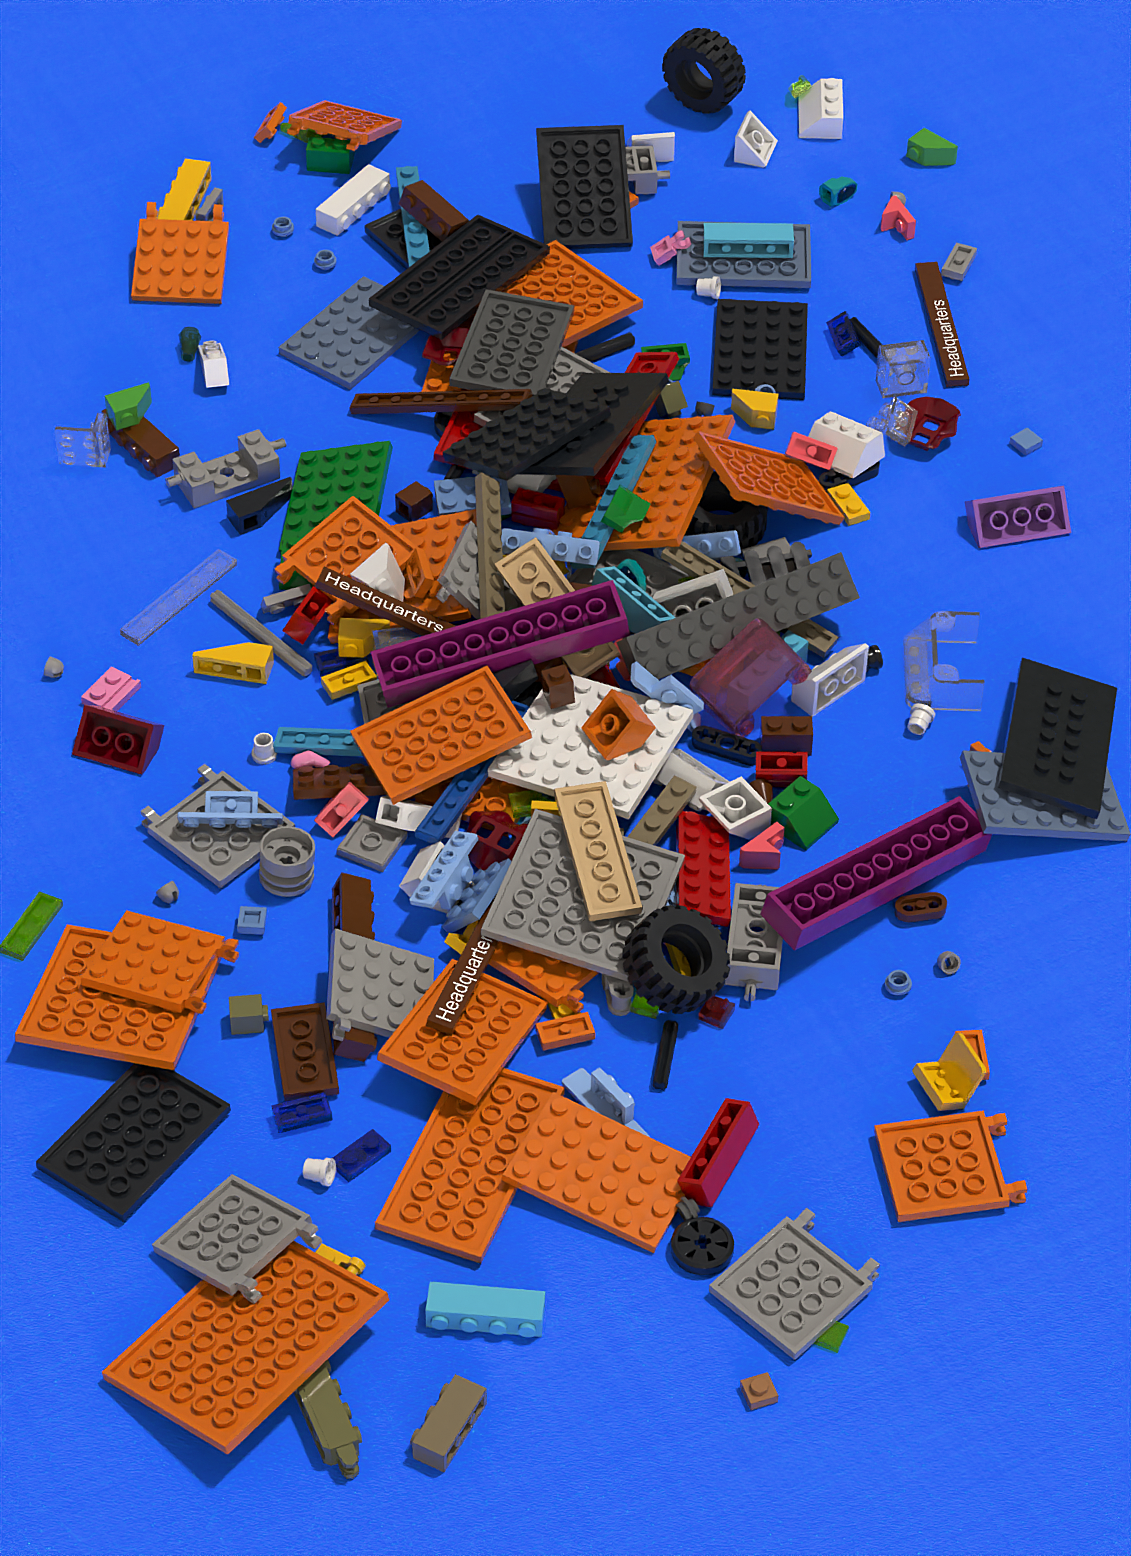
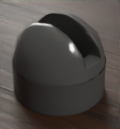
[695,401,715,417]

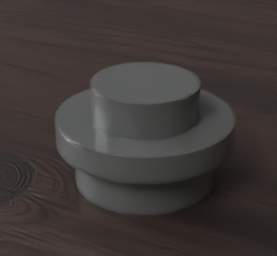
[675,1196,700,1221]

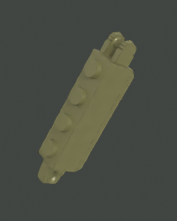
[293,1359,362,1479]

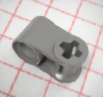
[602,974,634,1016]

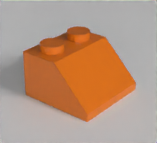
[581,689,656,761]

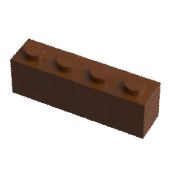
[101,409,180,478]

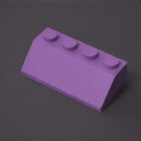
[965,486,1071,548]

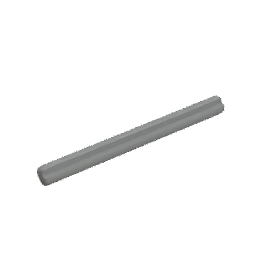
[210,590,313,677]

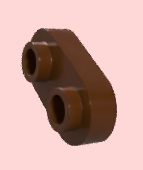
[894,892,947,922]

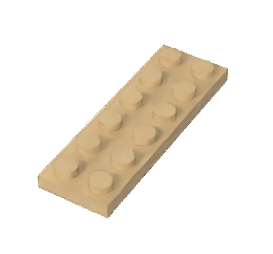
[495,537,620,678]
[554,781,642,921]

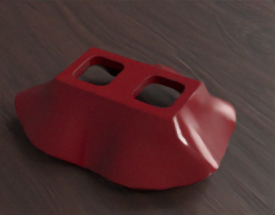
[422,328,469,366]
[893,397,961,451]
[466,810,528,871]

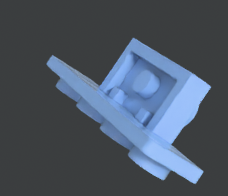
[501,528,600,565]
[653,530,741,563]
[631,662,704,732]
[177,791,284,828]
[409,831,478,910]
[562,1067,650,1137]

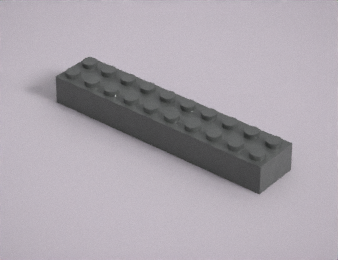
[616,552,860,689]

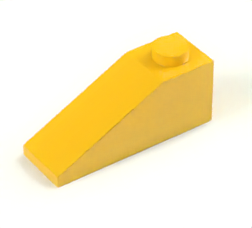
[192,642,274,684]

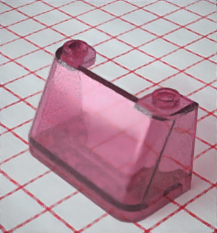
[689,618,812,737]

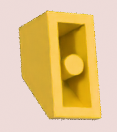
[731,389,779,430]
[338,618,390,657]

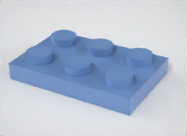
[434,476,511,516]
[442,858,512,934]

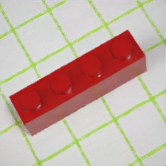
[677,1098,760,1208]

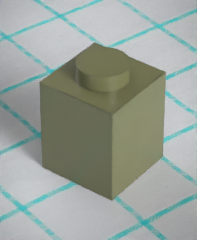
[654,380,688,418]
[229,994,269,1035]

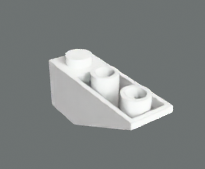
[198,341,229,388]
[375,796,462,838]

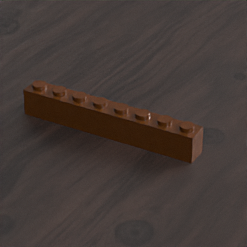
[332,872,377,1062]

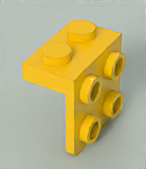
[912,1033,986,1111]

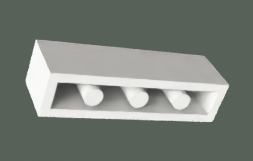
[315,164,391,236]

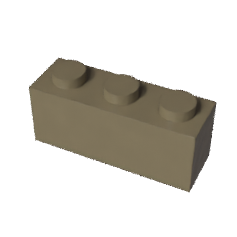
[410,1374,487,1473]

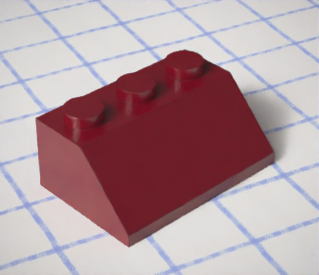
[72,705,165,774]

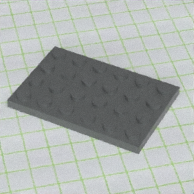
[449,289,574,396]

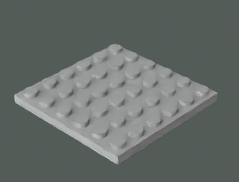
[481,809,685,982]

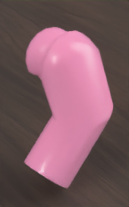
[291,751,330,769]

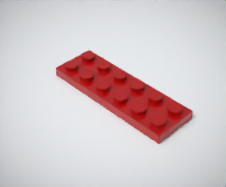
[676,811,731,927]

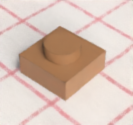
[740,1372,779,1410]

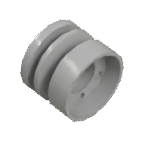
[259,826,315,897]

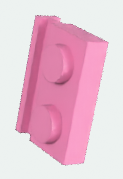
[81,666,141,711]

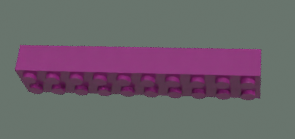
[370,580,630,708]
[760,796,992,951]

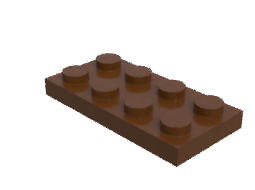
[293,763,387,800]
[271,1002,339,1101]

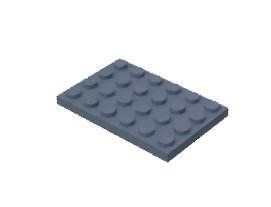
[676,221,811,288]
[278,276,420,390]
[960,750,1131,841]

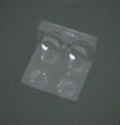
[865,397,918,447]
[54,413,111,468]

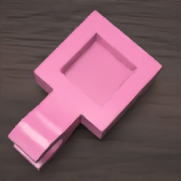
[650,230,691,266]

